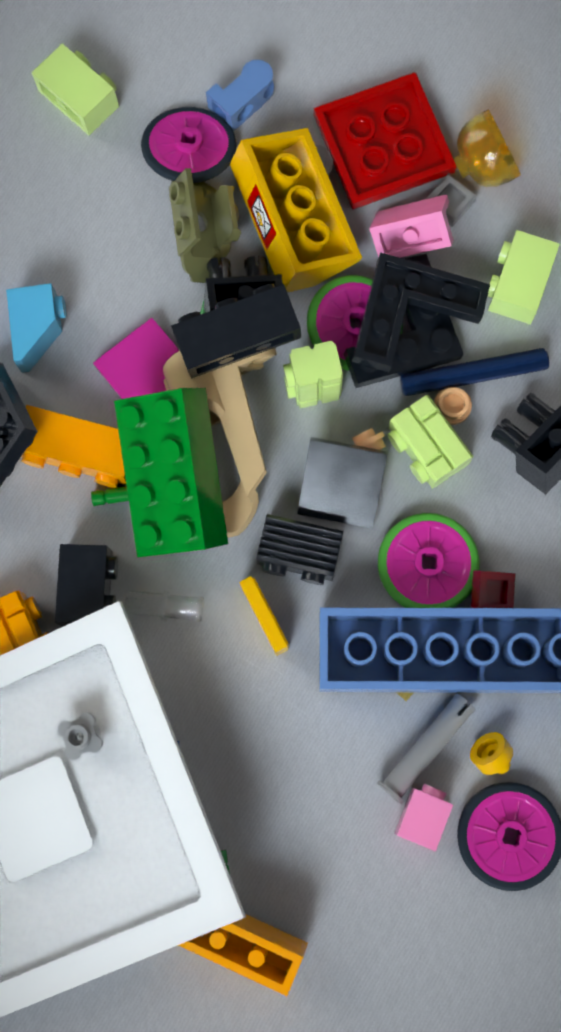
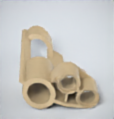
[163,348,277,538]

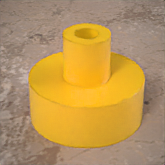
[470,732,513,775]

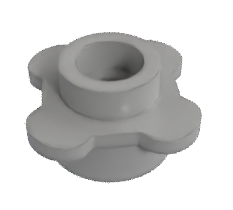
[57,713,103,761]

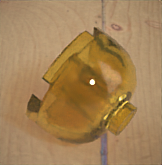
[453,109,521,187]

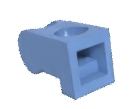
[206,59,274,132]

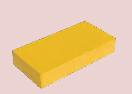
[239,576,289,656]

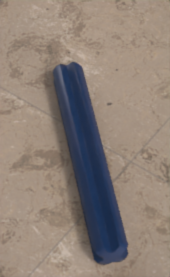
[400,348,549,396]

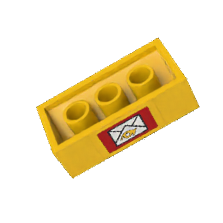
[230,128,362,293]

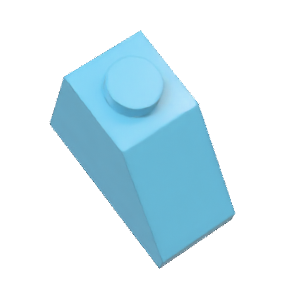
[6,283,67,373]

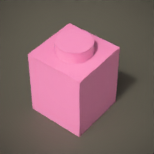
[394,784,453,852]

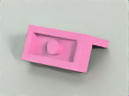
[369,195,454,258]

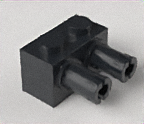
[204,256,283,313]
[491,393,561,495]

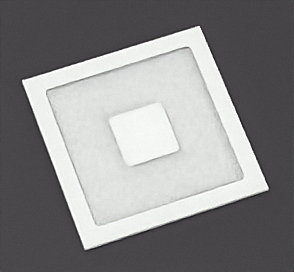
[0,601,246,1017]

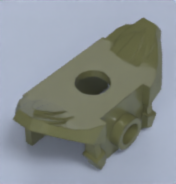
[169,168,242,283]

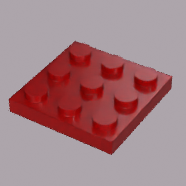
[314,72,457,210]

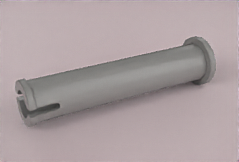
[377,693,476,804]

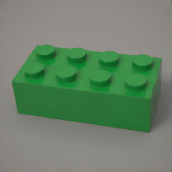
[114,388,228,558]

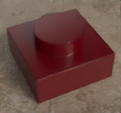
[471,570,516,608]

